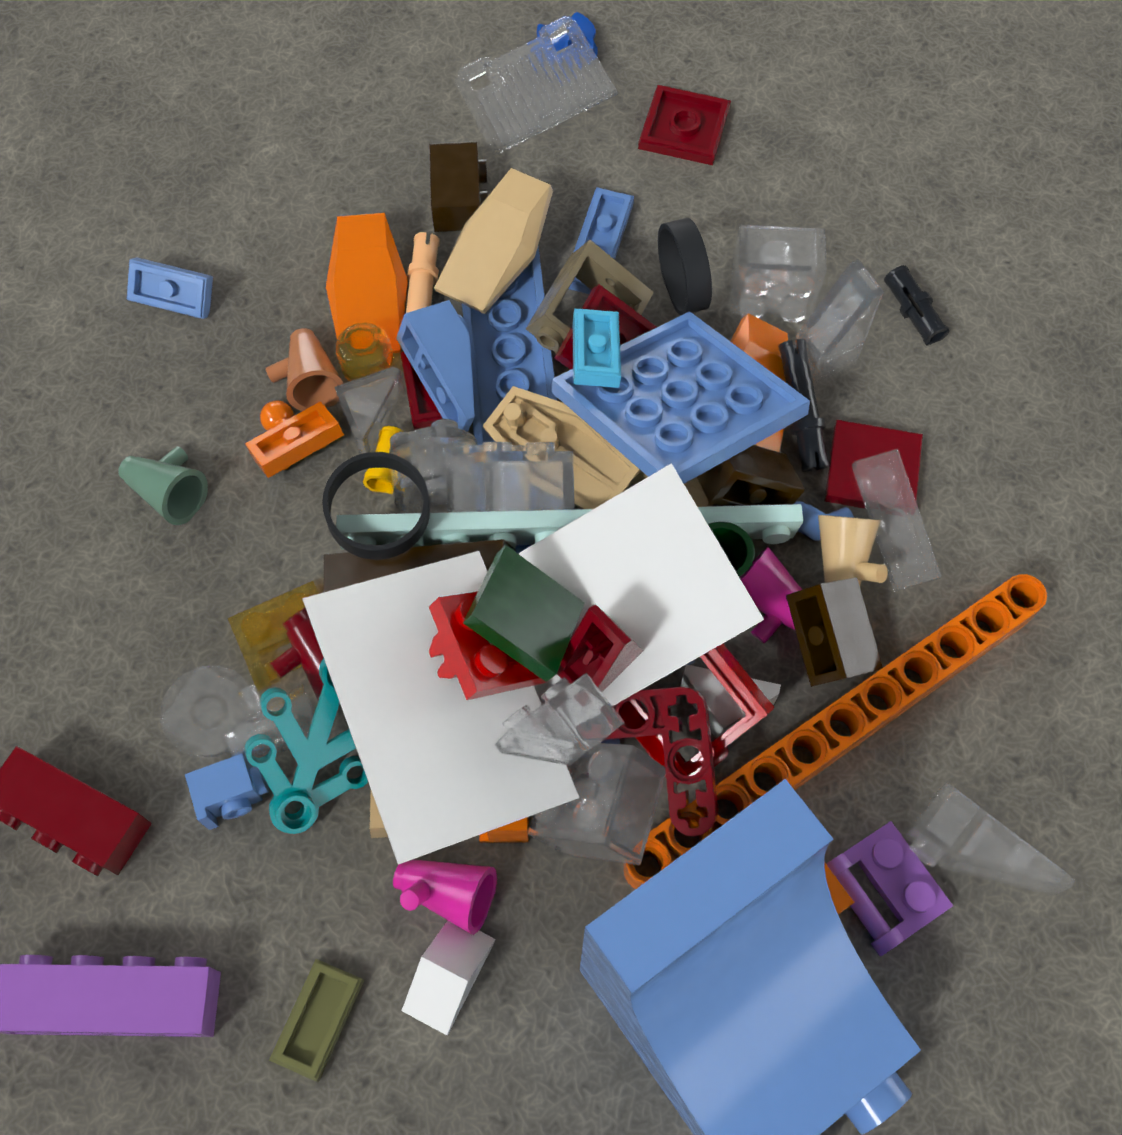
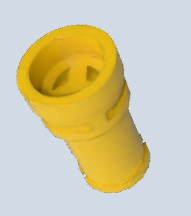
[363,426,407,494]

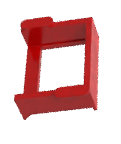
[621,644,775,785]

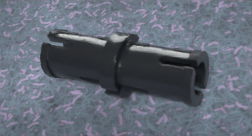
[884,265,949,346]

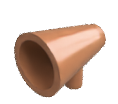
[266,328,345,411]

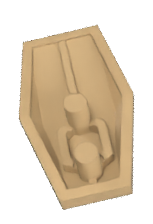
[434,168,553,314]
[483,386,641,509]

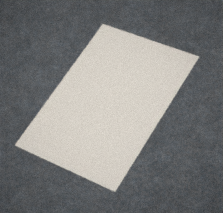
[518,463,764,739]
[302,551,579,865]

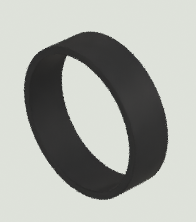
[658,218,712,315]
[322,452,430,560]

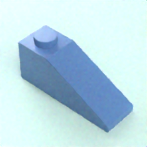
[396,300,475,442]

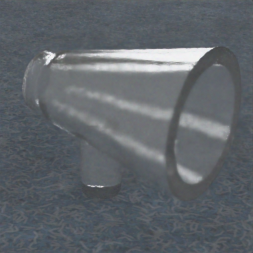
[224,684,315,758]

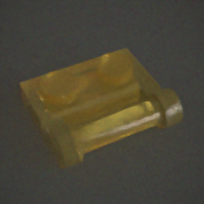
[227,581,319,691]

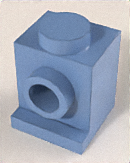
[185,753,269,830]

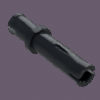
[778,339,830,472]

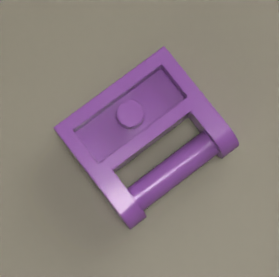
[827,821,953,957]

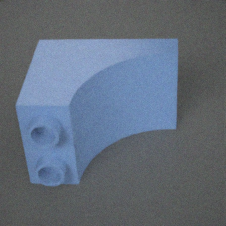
[580,779,921,1135]

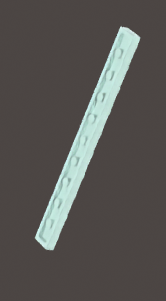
[336,504,803,550]

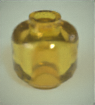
[336,322,394,387]

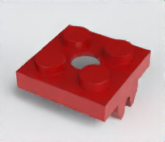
[429,591,557,700]

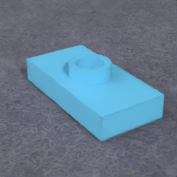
[573,308,621,388]

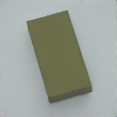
[269,959,364,1082]

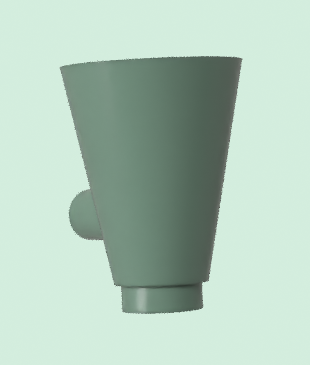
[118,446,208,525]

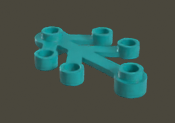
[245,658,368,834]

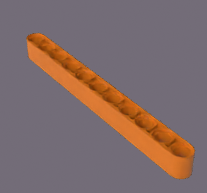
[624,574,1047,889]

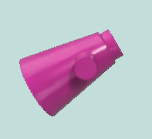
[740,546,802,644]
[393,859,497,935]

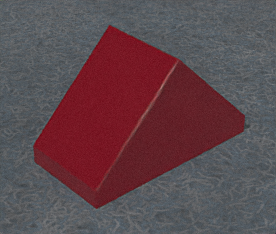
[557,604,643,705]

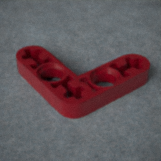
[567,687,718,837]

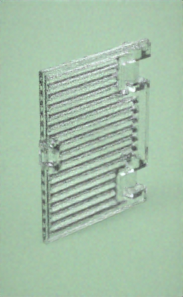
[455,16,618,155]

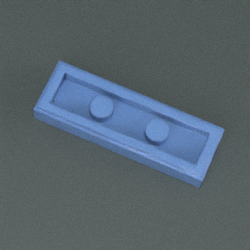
[569,187,634,294]

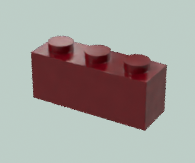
[0,746,152,876]

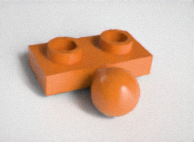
[245,400,344,478]

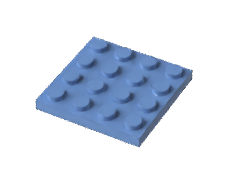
[552,311,810,484]

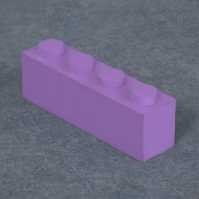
[0,955,221,1037]

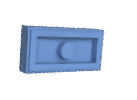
[127,257,213,319]

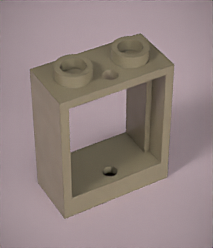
[526,240,654,354]

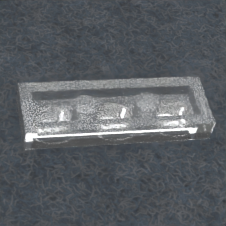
[852,449,942,592]

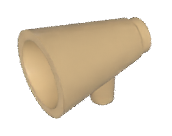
[818,515,888,586]

